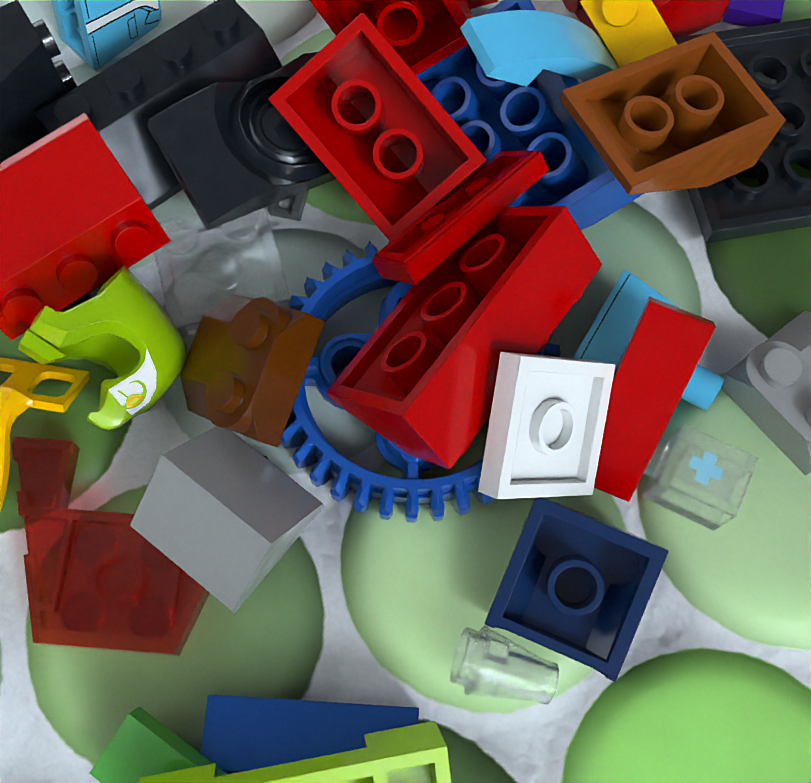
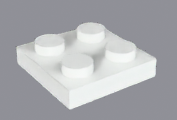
[478,352,615,499]

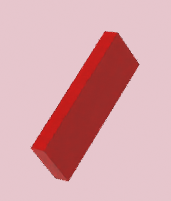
[372,151,549,285]
[594,296,716,502]

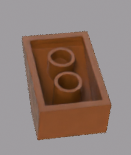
[559,31,786,195]

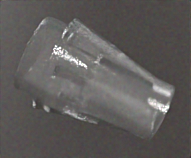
[450,626,559,705]

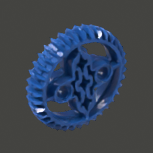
[280,241,561,523]

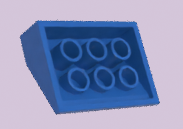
[416,0,645,230]

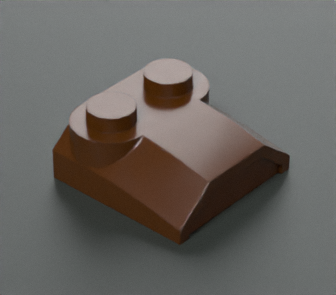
[180,294,325,447]

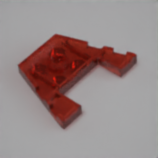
[11,436,269,656]

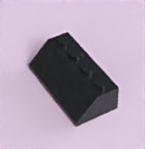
[34,0,282,210]

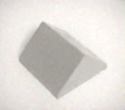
[130,426,324,613]

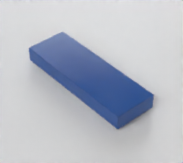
[201,694,419,773]

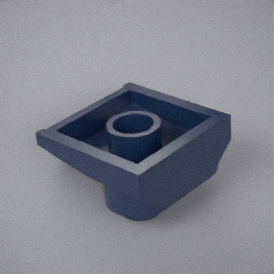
[484,497,669,682]

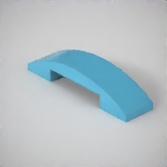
[460,10,619,87]

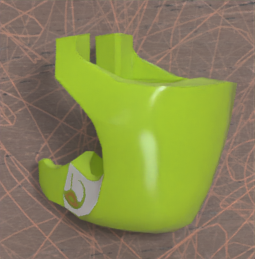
[18,265,188,430]

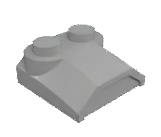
[721,310,811,475]

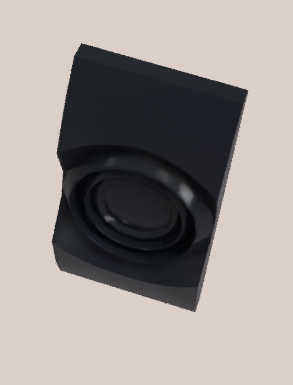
[148,52,336,230]

